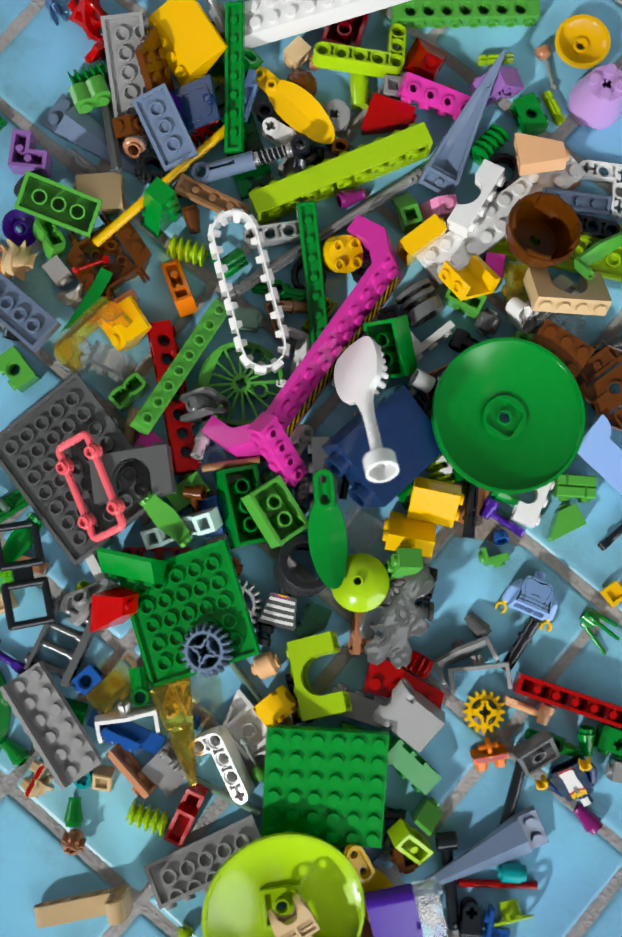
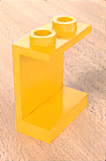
[438,254,501,301]

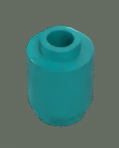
[496,861,527,884]

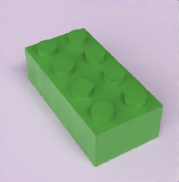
[14,171,103,238]

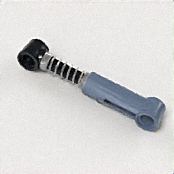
[191,134,312,186]

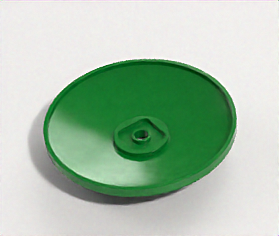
[431,337,585,494]

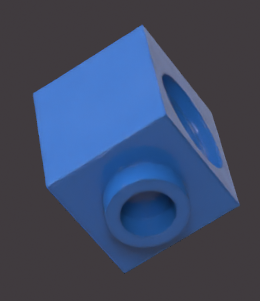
[72,663,106,695]

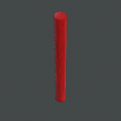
[457,878,538,889]

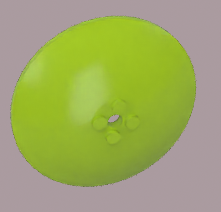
[202,832,365,937]

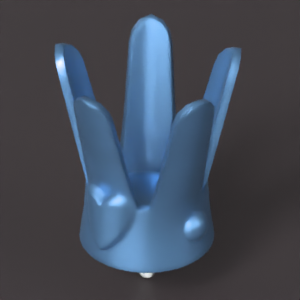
[45,0,69,26]

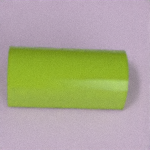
[349,73,369,110]

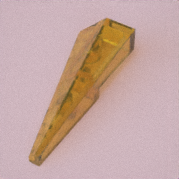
[149,677,197,787]

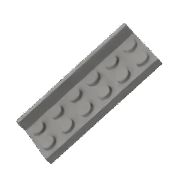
[100,11,149,132]
[0,661,104,790]
[143,814,261,911]

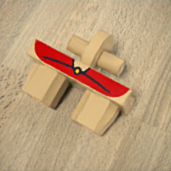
[20,760,55,798]

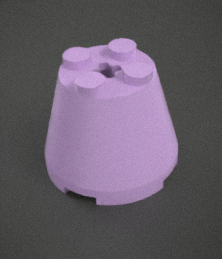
[568,63,622,130]

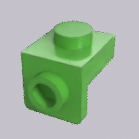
[477,546,510,568]

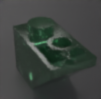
[294,601,333,639]

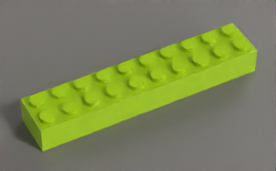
[249,122,433,226]

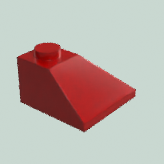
[402,37,449,82]
[90,586,139,632]

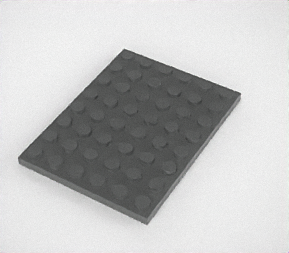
[0,373,166,566]

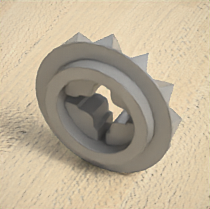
[294,475,309,504]

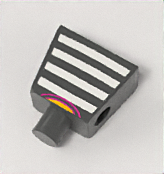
[258,587,297,632]

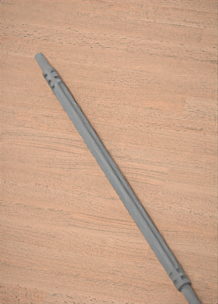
[218,165,426,303]

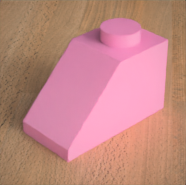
[418,194,458,222]

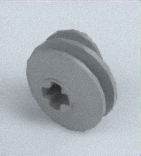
[322,99,350,135]

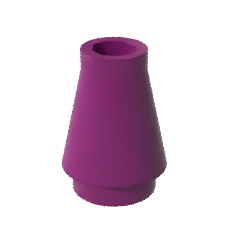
[336,188,365,209]
[573,804,603,835]

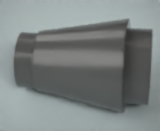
[464,611,492,639]

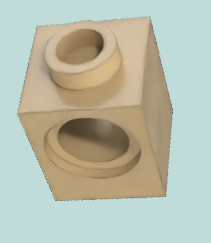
[283,35,312,70]

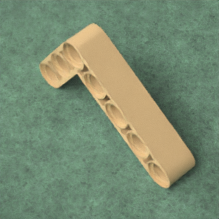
[33,885,134,928]

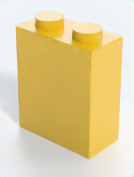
[396,214,447,267]
[407,476,464,528]
[382,511,436,558]

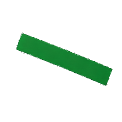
[60,268,113,339]

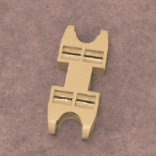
[267,893,320,937]

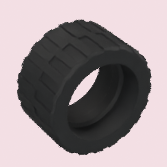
[274,533,326,598]

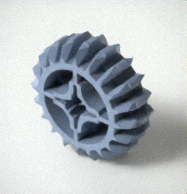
[179,623,234,678]

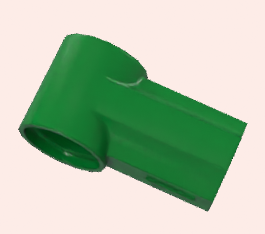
[129,666,152,707]

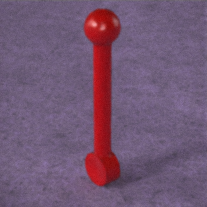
[72,255,109,274]

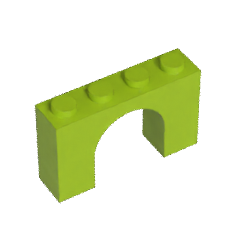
[286,631,352,721]

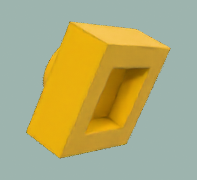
[599,580,622,608]

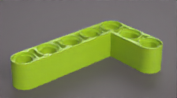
[312,23,406,78]

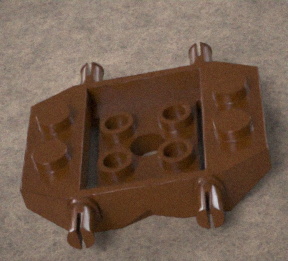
[65,212,152,301]
[575,345,622,431]

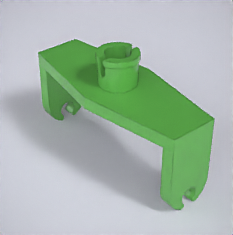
[574,232,622,280]
[139,491,193,548]

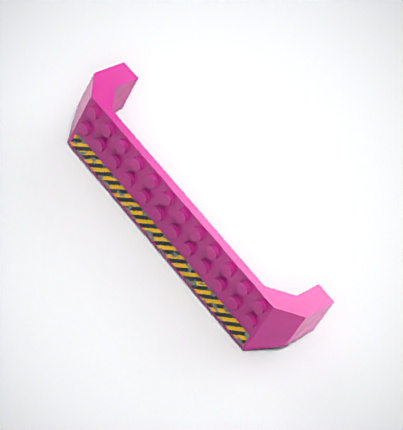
[201,214,402,461]

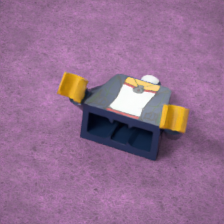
[534,754,597,806]

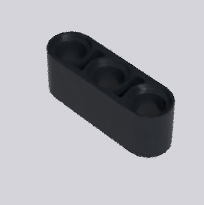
[576,213,621,239]

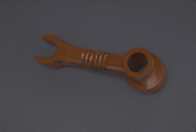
[183,484,207,513]

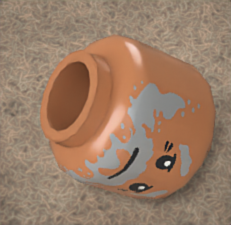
[123,134,149,159]

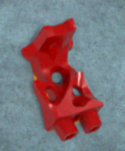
[67,0,109,64]

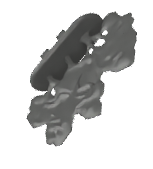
[359,563,436,669]

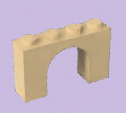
[523,266,612,316]

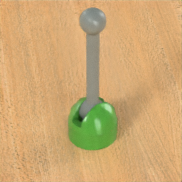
[239,737,265,782]

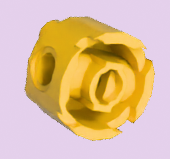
[321,235,363,273]
[253,684,299,728]

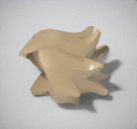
[0,238,37,281]

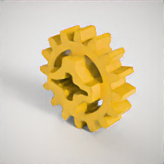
[462,689,506,734]

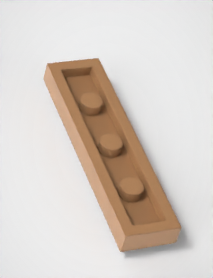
[174,173,250,225]

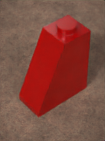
[361,93,417,135]

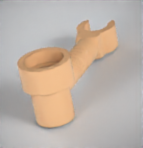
[502,695,556,726]

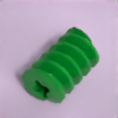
[67,59,109,85]
[469,124,510,166]

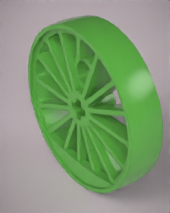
[198,341,285,427]

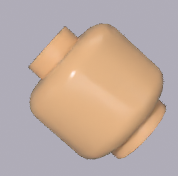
[250,650,281,679]

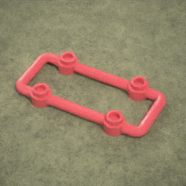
[56,431,126,542]

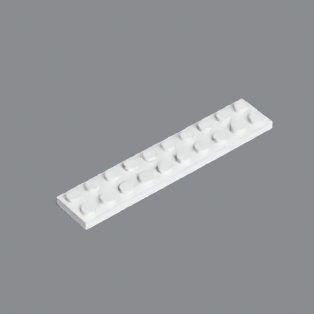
[416,148,586,287]

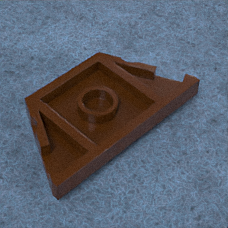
[135,25,175,92]

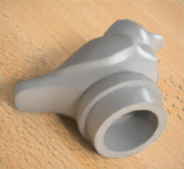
[57,282,85,310]

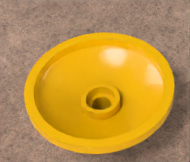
[555,14,611,69]

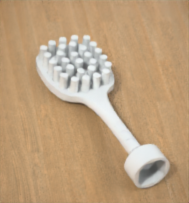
[334,336,399,483]

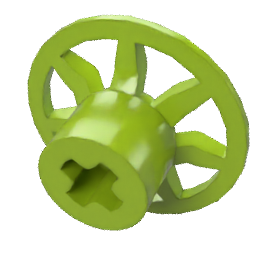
[493,898,535,927]

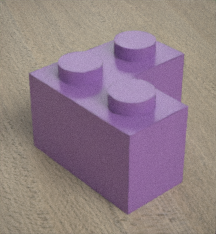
[468,65,525,107]
[8,129,53,178]

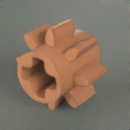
[60,829,87,855]

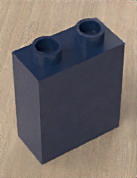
[321,384,441,508]

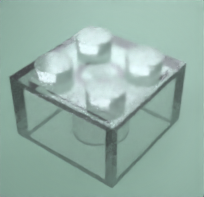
[86,340,137,384]

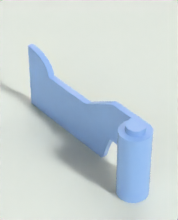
[577,414,622,495]

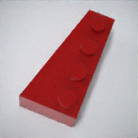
[361,659,444,708]

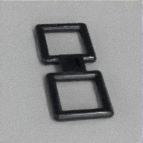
[0,520,56,631]

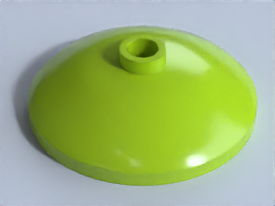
[331,553,390,613]

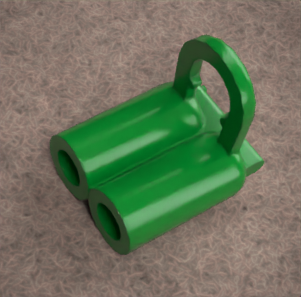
[207,247,248,279]

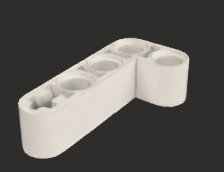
[243,200,309,249]
[506,275,578,333]
[190,725,255,804]

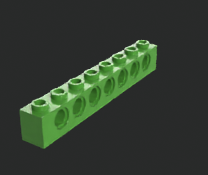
[391,0,540,29]
[129,298,227,436]

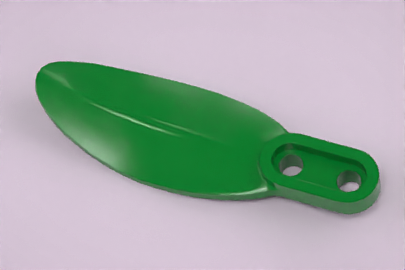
[308,469,347,589]

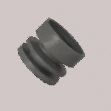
[395,278,446,328]

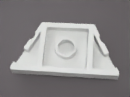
[223,688,267,759]

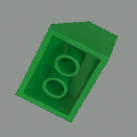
[363,315,417,379]
[97,547,167,587]

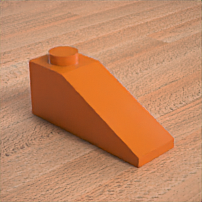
[161,258,198,317]

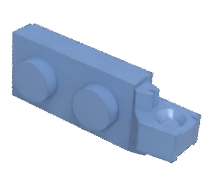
[244,68,258,123]

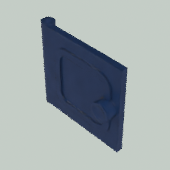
[171,74,220,132]

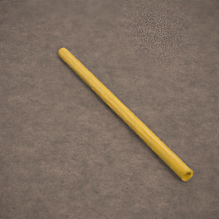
[92,125,224,247]

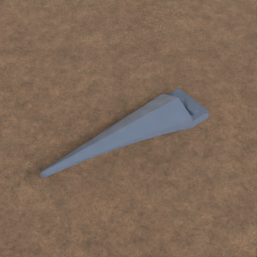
[417,49,506,196]
[40,94,150,184]
[413,806,549,895]

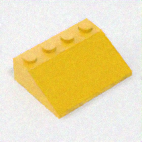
[147,0,228,86]

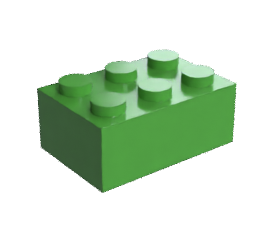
[241,475,308,549]

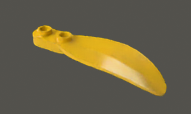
[255,66,335,145]
[343,844,393,923]

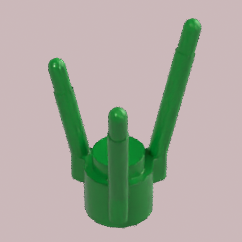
[579,608,619,655]

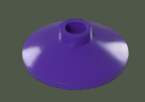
[2,209,37,246]

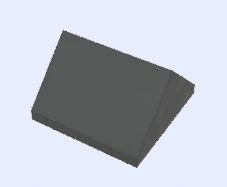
[510,729,561,777]

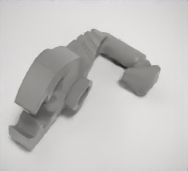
[60,578,120,626]

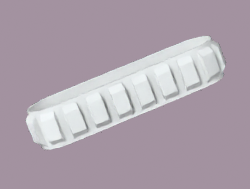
[207,208,291,376]

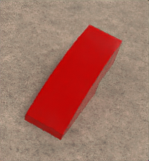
[163,780,209,848]

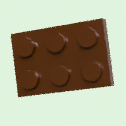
[531,318,596,379]

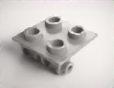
[141,741,197,797]

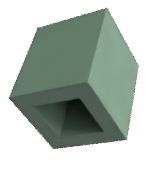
[235,308,262,333]

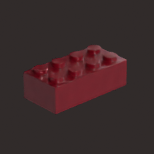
[321,13,371,47]

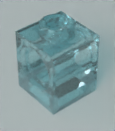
[203,443,230,473]

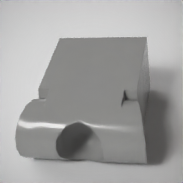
[371,678,445,753]

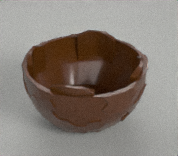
[505,192,582,268]

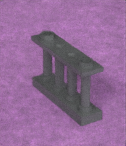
[24,595,95,688]

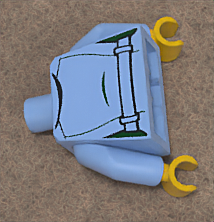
[495,571,558,632]

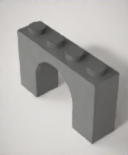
[89,442,177,505]

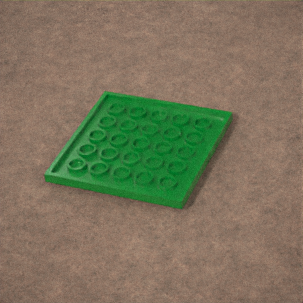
[119,539,261,688]
[261,724,390,848]

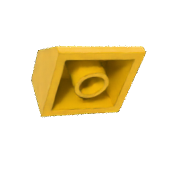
[98,296,152,353]

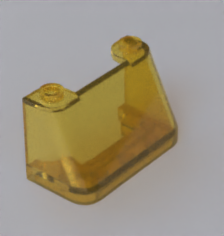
[52,296,133,373]

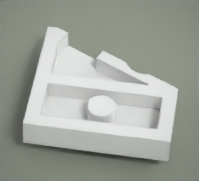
[205,0,225,38]

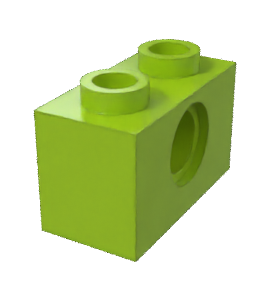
[387,818,434,866]

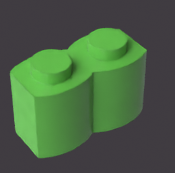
[68,75,112,114]
[33,217,66,259]
[108,372,150,412]

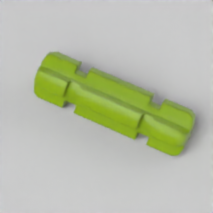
[477,52,514,66]
[541,90,566,126]

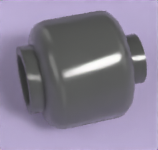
[473,308,502,337]

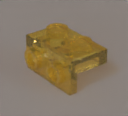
[502,261,529,303]
[85,669,131,714]

